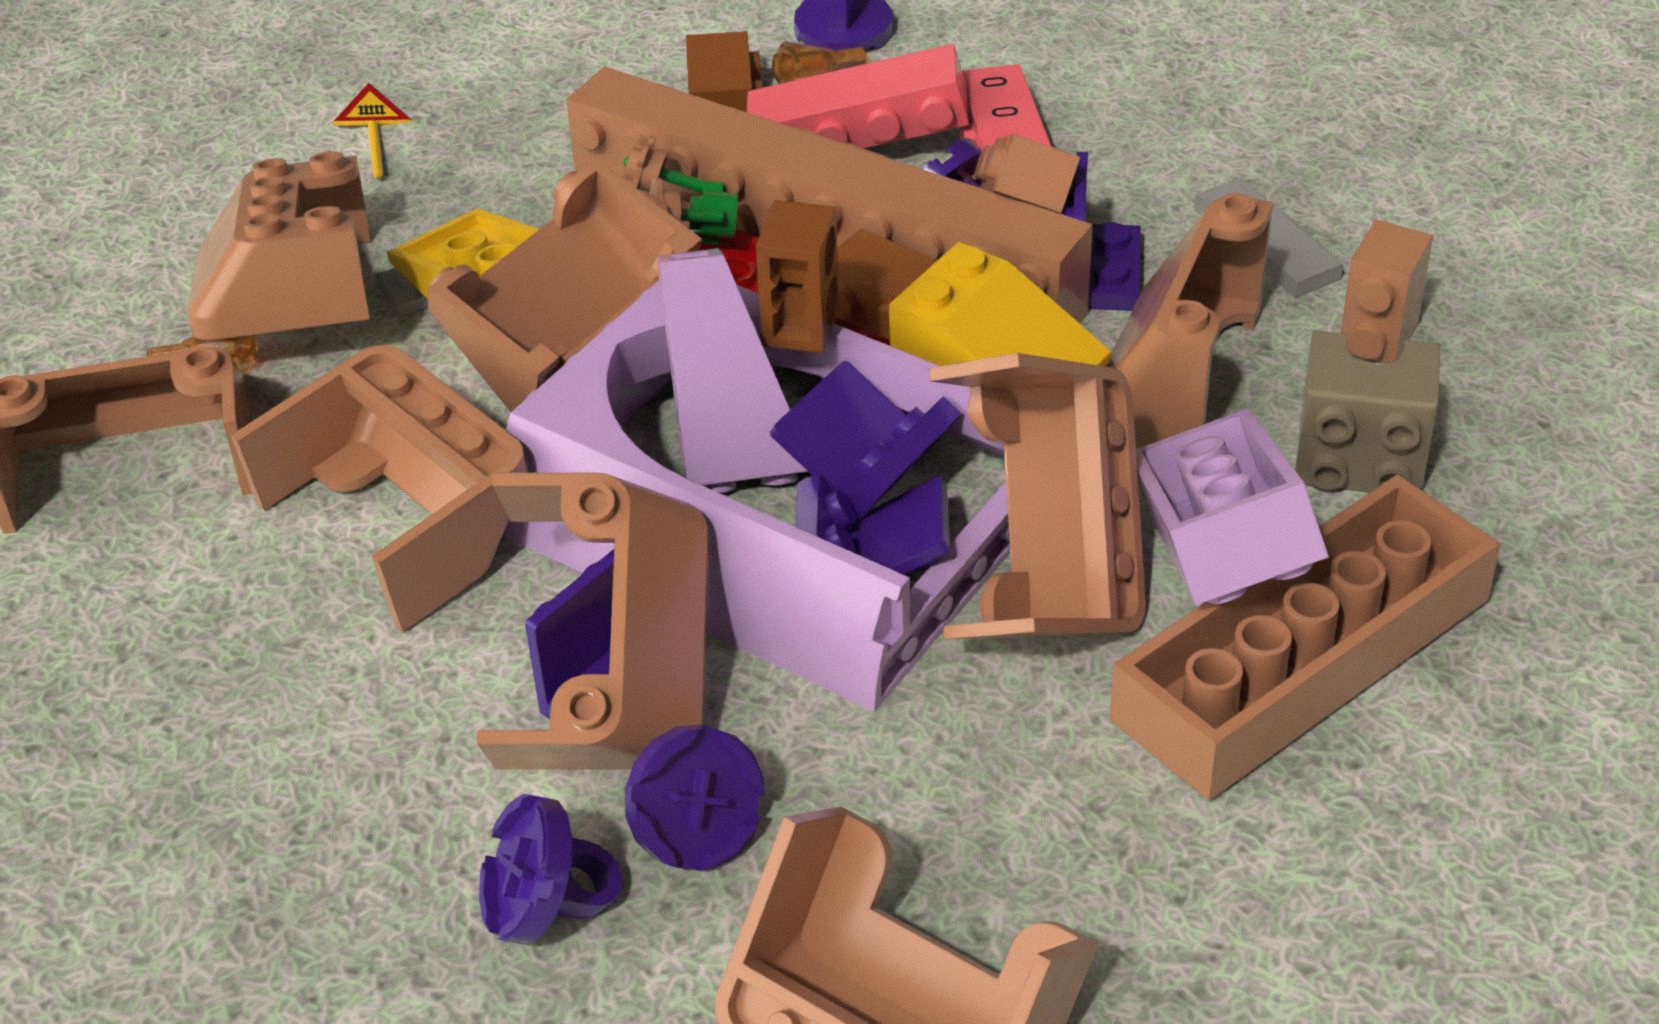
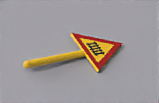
[333,82,412,179]

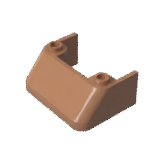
[230,345,528,632]
[0,346,253,534]
[929,353,1146,639]
[477,472,709,770]

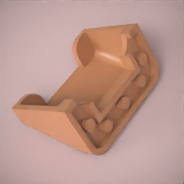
[428,158,702,412]
[1105,193,1273,446]

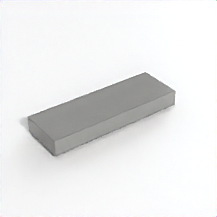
[1194,177,1343,298]

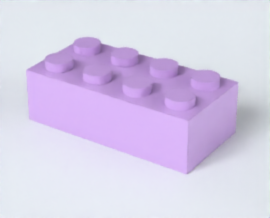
[1136,408,1329,605]

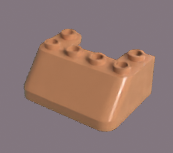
[187,151,371,340]
[715,806,1099,1024]

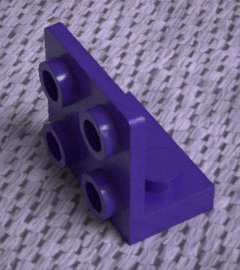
[1062,151,1141,311]
[770,361,962,520]
[795,472,950,575]
[525,549,614,719]

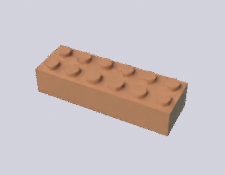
[1109,474,1501,801]

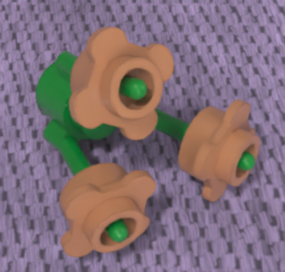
[623,136,738,245]

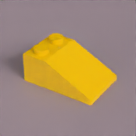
[387,208,539,299]
[889,242,1111,366]

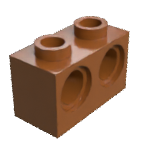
[756,200,839,353]

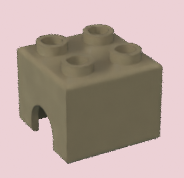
[1295,330,1441,493]

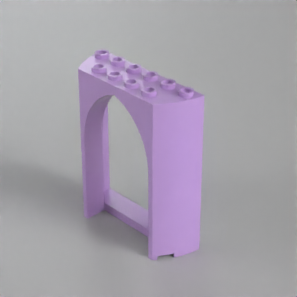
[503,280,1010,712]

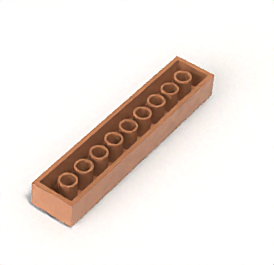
[566,66,1093,324]

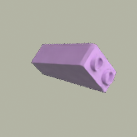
[656,248,807,493]

